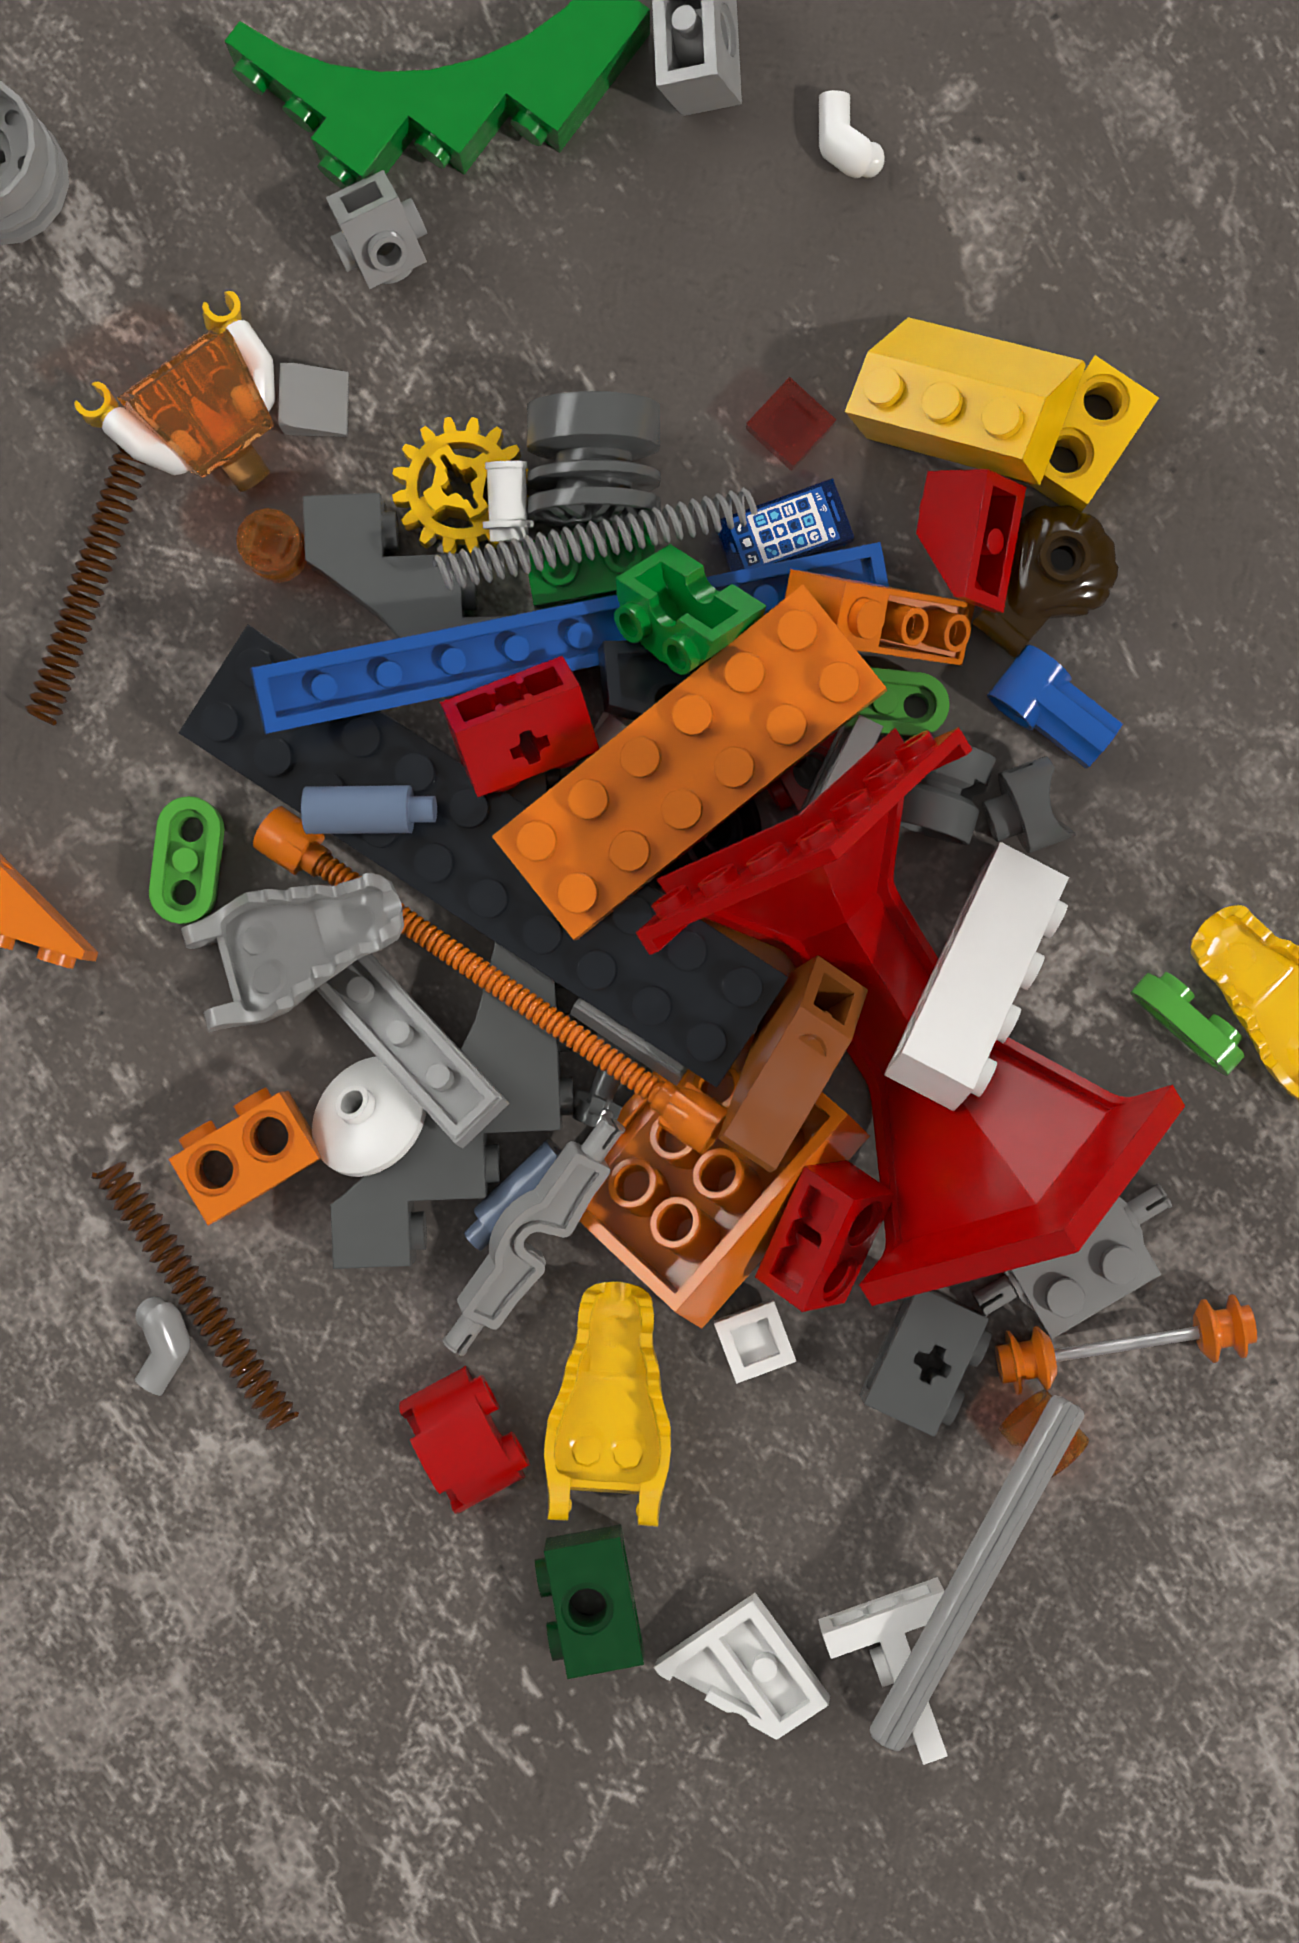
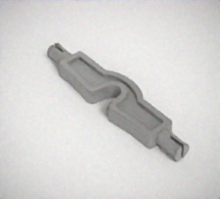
[443,1114,625,1356]

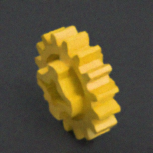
[392,417,529,555]

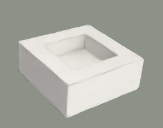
[714,1299,796,1384]

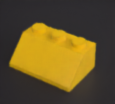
[845,317,1086,485]

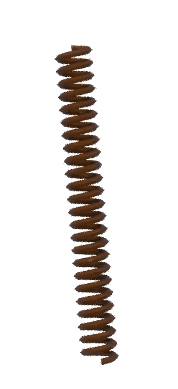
[25,435,157,726]
[91,1161,299,1430]

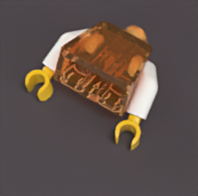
[74,291,275,492]

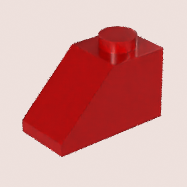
[916,469,1026,613]

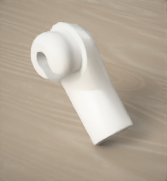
[819,90,885,178]

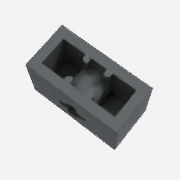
[859,1290,992,1437]

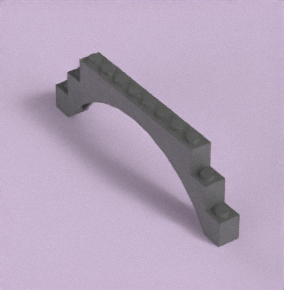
[303,493,574,1269]

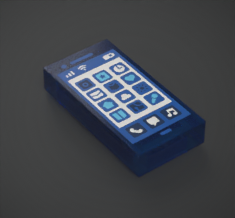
[713,478,855,572]

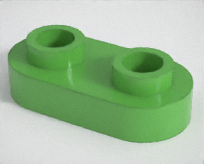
[856,667,949,738]
[149,796,225,925]
[1130,972,1245,1076]

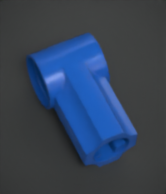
[987,645,1123,768]

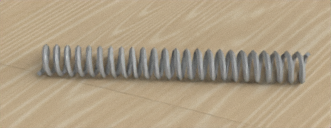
[433,487,758,592]

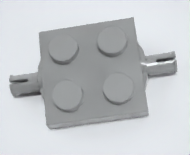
[972,1183,1172,1339]

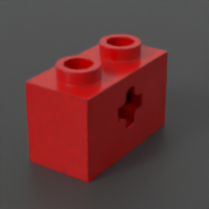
[440,656,600,797]

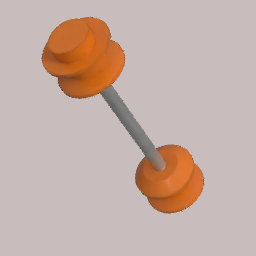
[995,1294,1257,1395]

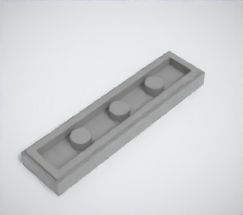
[316,953,510,1149]

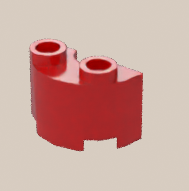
[399,1366,530,1514]

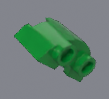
[614,544,767,675]

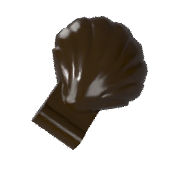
[972,505,1119,659]

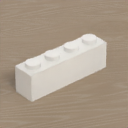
[884,842,1069,1111]

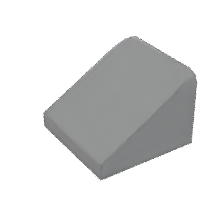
[278,363,349,437]

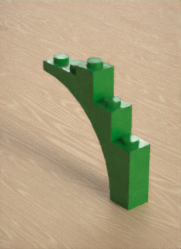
[225,0,650,189]

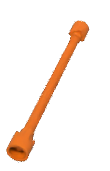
[253,806,728,1155]

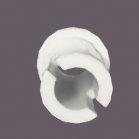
[483,461,534,542]

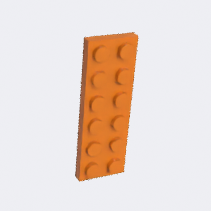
[492,584,887,940]

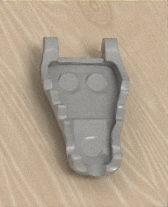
[181,873,404,1033]

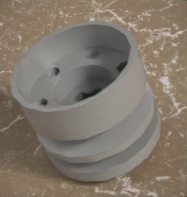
[0,81,69,245]

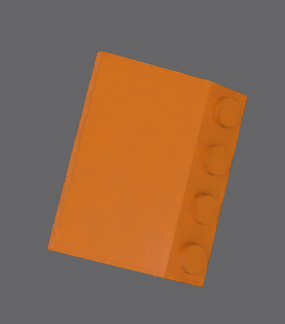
[579,1034,870,1329]

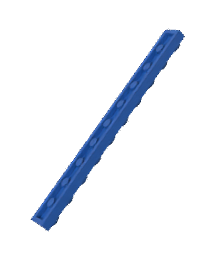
[250,542,889,734]

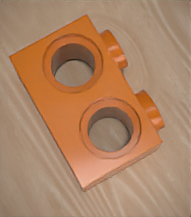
[168,1087,321,1225]

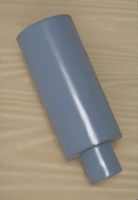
[301,785,437,834]
[464,1139,562,1251]

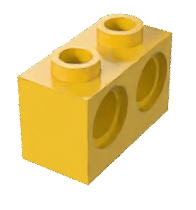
[1024,355,1159,512]

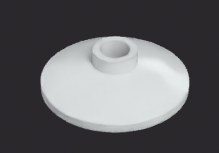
[312,1057,427,1177]

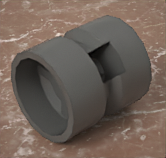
[900,736,996,845]

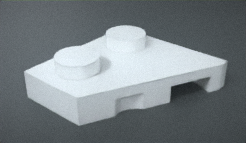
[654,1593,830,1740]

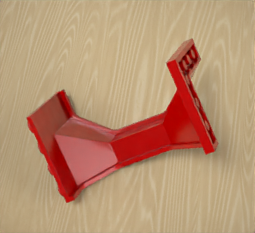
[635,727,1185,1306]

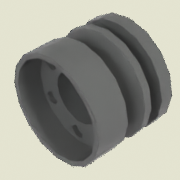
[527,391,661,530]

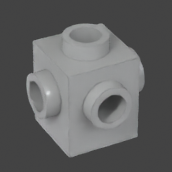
[326,170,428,289]

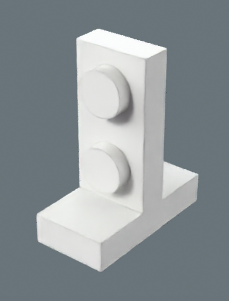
[818,1577,948,1765]

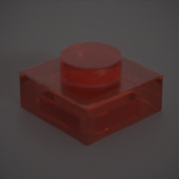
[746,377,836,471]

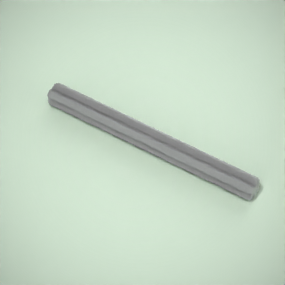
[870,1395,1084,1752]

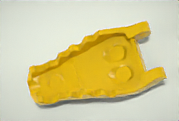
[1191,905,1299,1101]
[544,1282,671,1527]

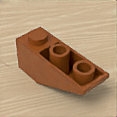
[718,955,868,1172]

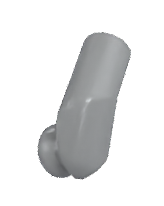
[134,1297,190,1396]

